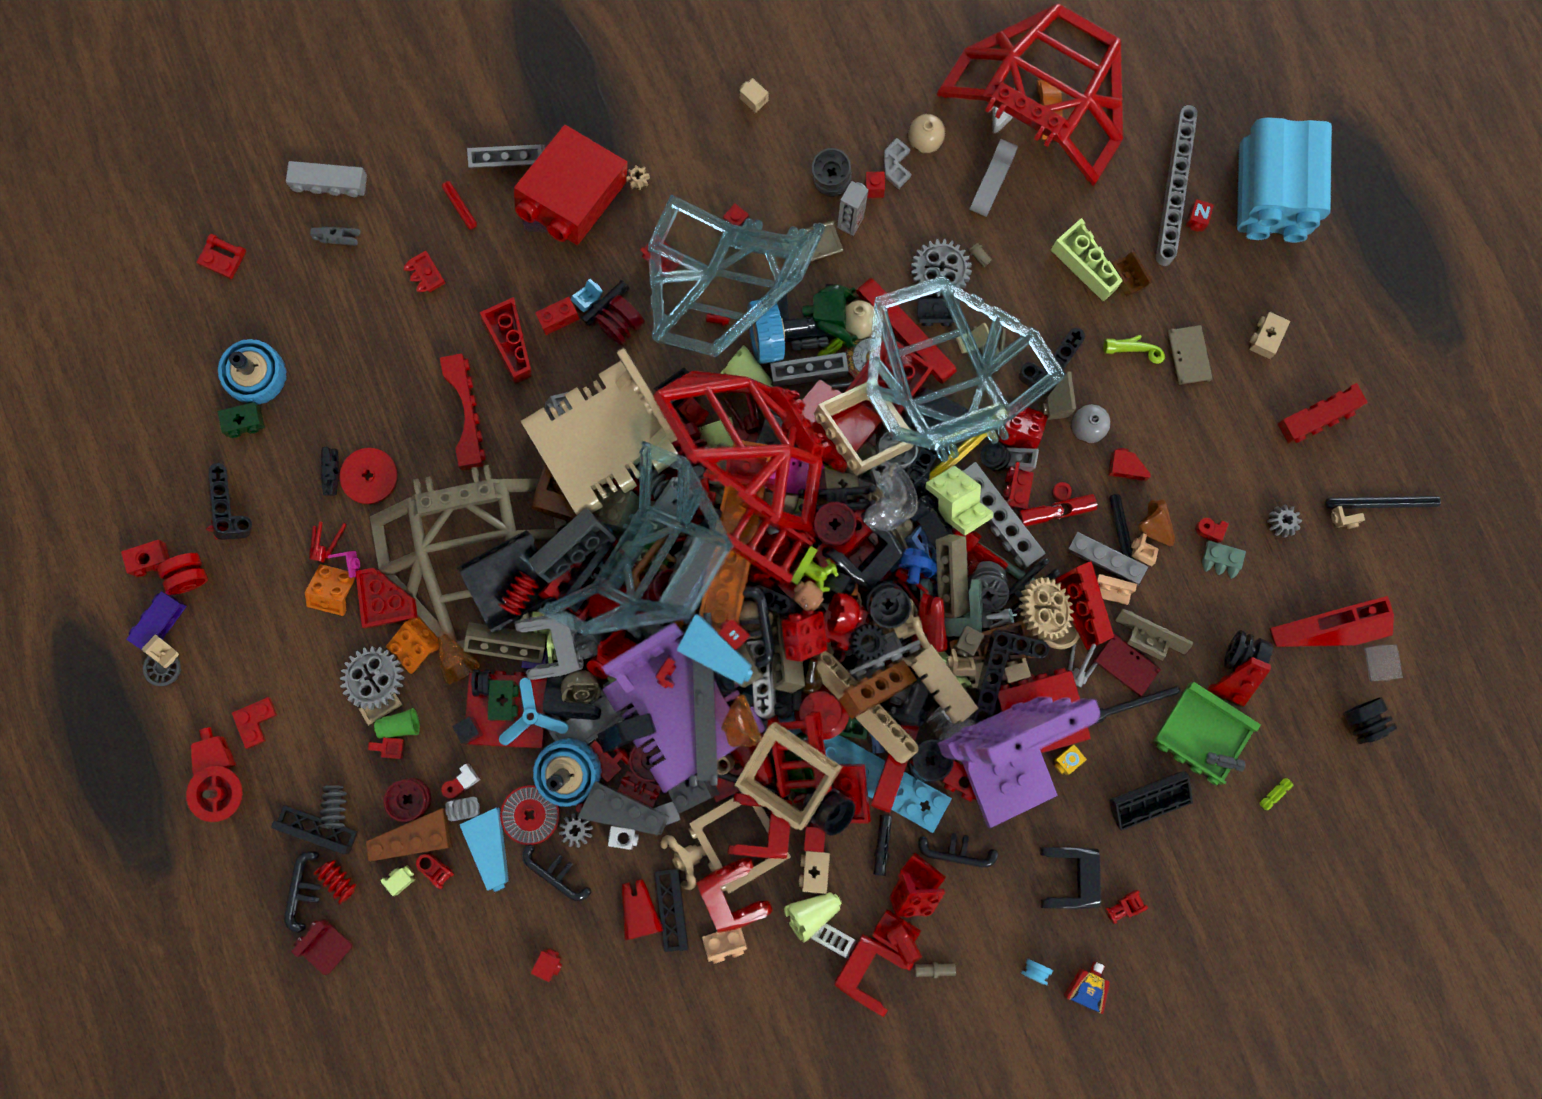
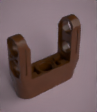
[532,463,598,522]

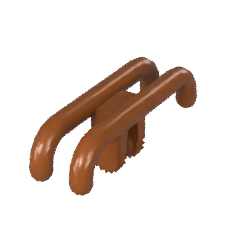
[631,524,687,593]

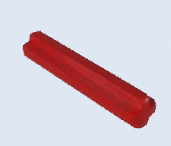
[442,181,477,230]

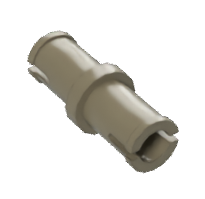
[914,962,956,978]

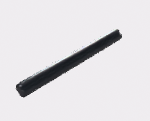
[1326,496,1441,509]

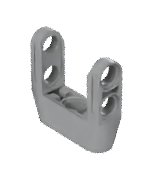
[514,614,583,680]

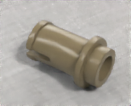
[969,243,992,268]

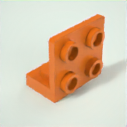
[305,564,356,616]
[386,616,444,674]

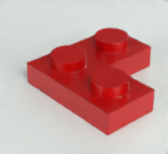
[232,697,277,749]

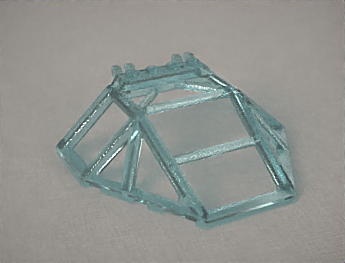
[648,195,826,357]
[866,276,1066,462]
[539,441,733,636]

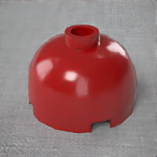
[827,593,862,633]

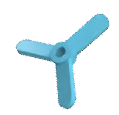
[499,678,569,745]

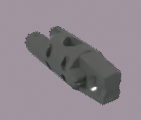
[310,226,360,246]

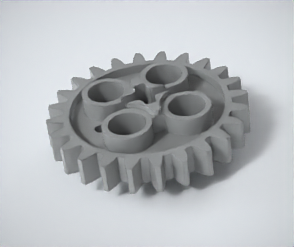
[911,239,972,298]
[340,646,405,710]

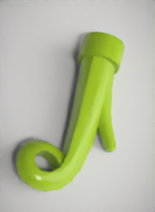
[1103,335,1165,364]

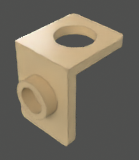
[955,323,992,353]

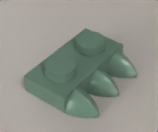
[1202,541,1246,579]

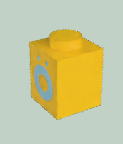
[1053,744,1087,775]

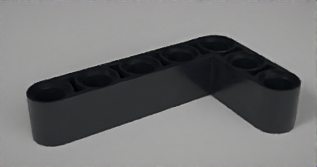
[971,629,1049,723]

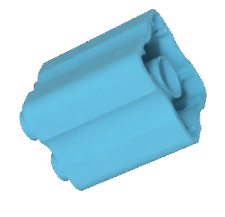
[1237,118,1332,242]

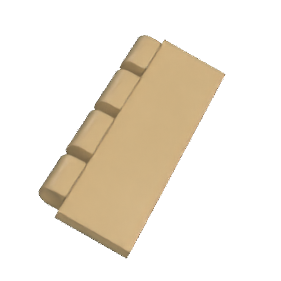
[911,644,978,724]

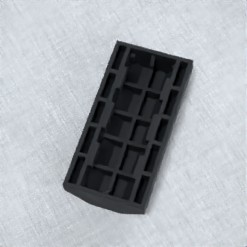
[1109,771,1193,831]

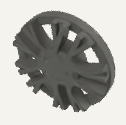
[143,656,181,686]

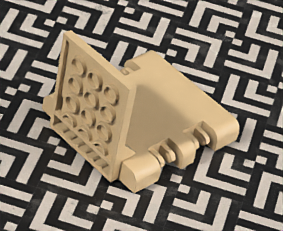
[521,348,679,515]

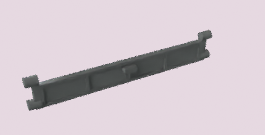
[683,613,718,786]

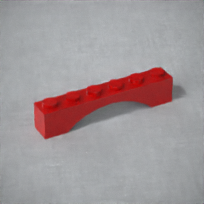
[440,353,486,471]

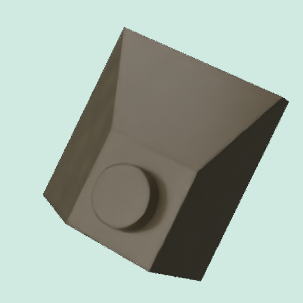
[1042,371,1076,420]

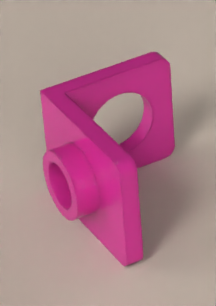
[328,551,360,578]

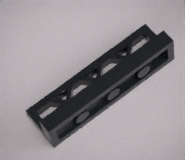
[557,541,617,612]
[271,805,358,855]
[655,869,689,952]

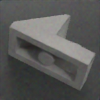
[1006,448,1039,472]

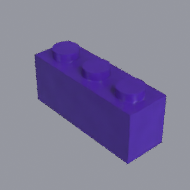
[126,591,187,651]

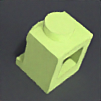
[381,865,416,896]

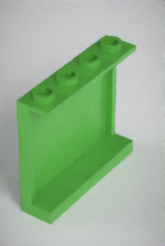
[1153,682,1261,786]

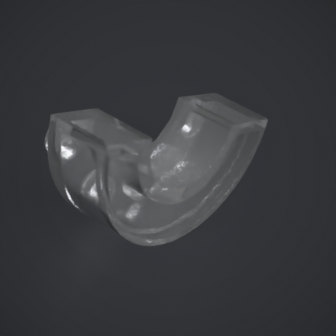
[863,462,918,531]

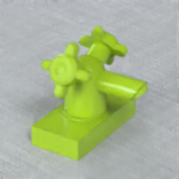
[791,546,838,593]

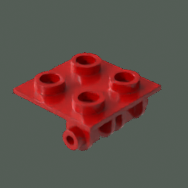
[618,771,662,808]

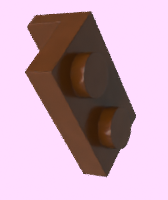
[1111,251,1152,297]

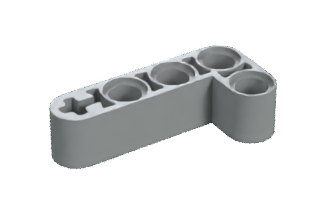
[970,139,1018,217]

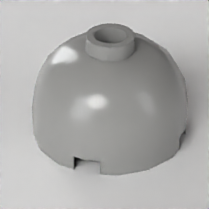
[1071,404,1111,443]

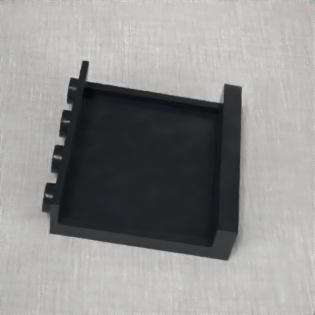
[456,530,556,632]

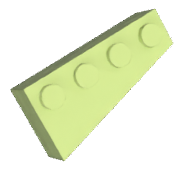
[1051,218,1122,302]

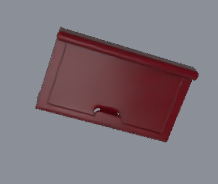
[1093,634,1161,697]

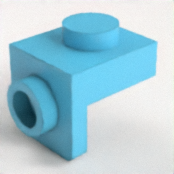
[571,279,603,312]

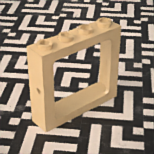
[814,379,917,476]
[735,722,842,830]
[688,793,790,894]

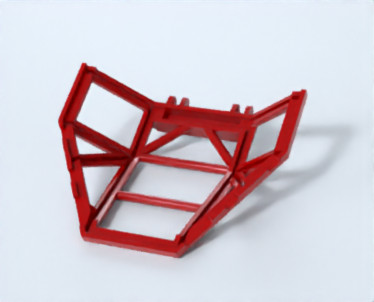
[937,3,1123,186]
[653,370,833,533]

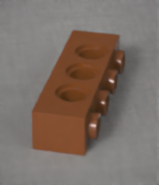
[839,660,917,719]

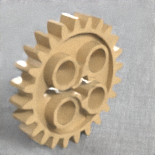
[1019,577,1074,641]

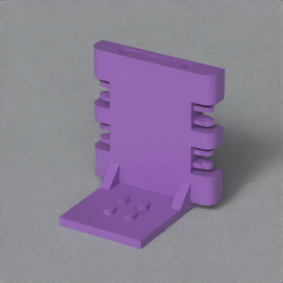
[602,623,767,793]
[938,697,1100,828]

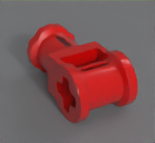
[1105,890,1148,924]

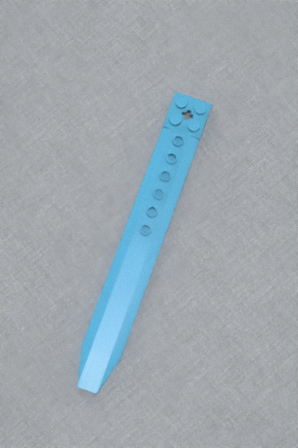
[723,684,952,833]

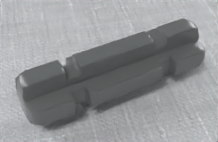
[792,336,829,351]
[1206,752,1245,772]

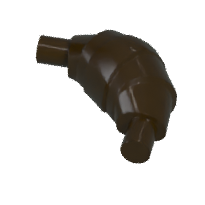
[802,659,822,694]

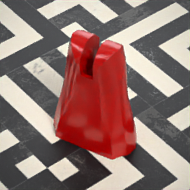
[910,593,948,652]
[622,879,664,940]

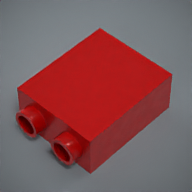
[514,125,628,246]

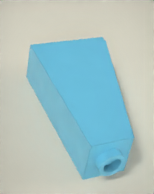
[676,614,753,685]
[459,808,509,892]

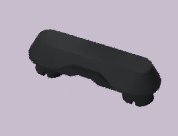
[774,690,793,719]

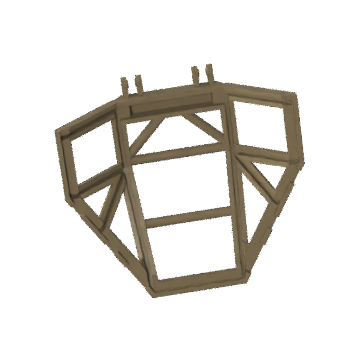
[370,465,567,655]

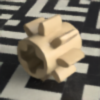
[626,165,650,190]

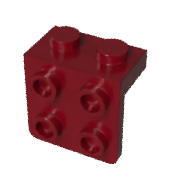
[291,919,353,975]

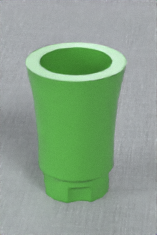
[374,708,420,738]

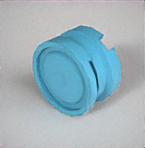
[1021,958,1053,985]

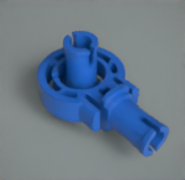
[898,548,937,584]

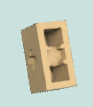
[1249,312,1290,359]
[799,851,830,894]

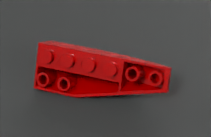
[1269,596,1394,647]

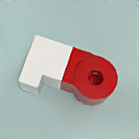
[441,764,481,798]

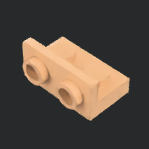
[1096,574,1137,605]
[702,928,747,963]

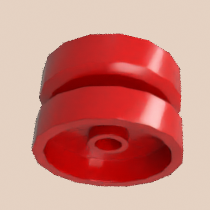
[156,553,208,595]

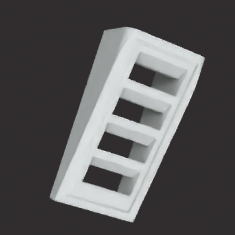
[811,924,857,959]

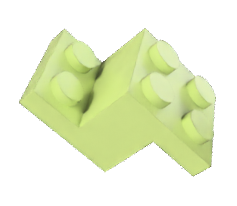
[926,466,993,536]

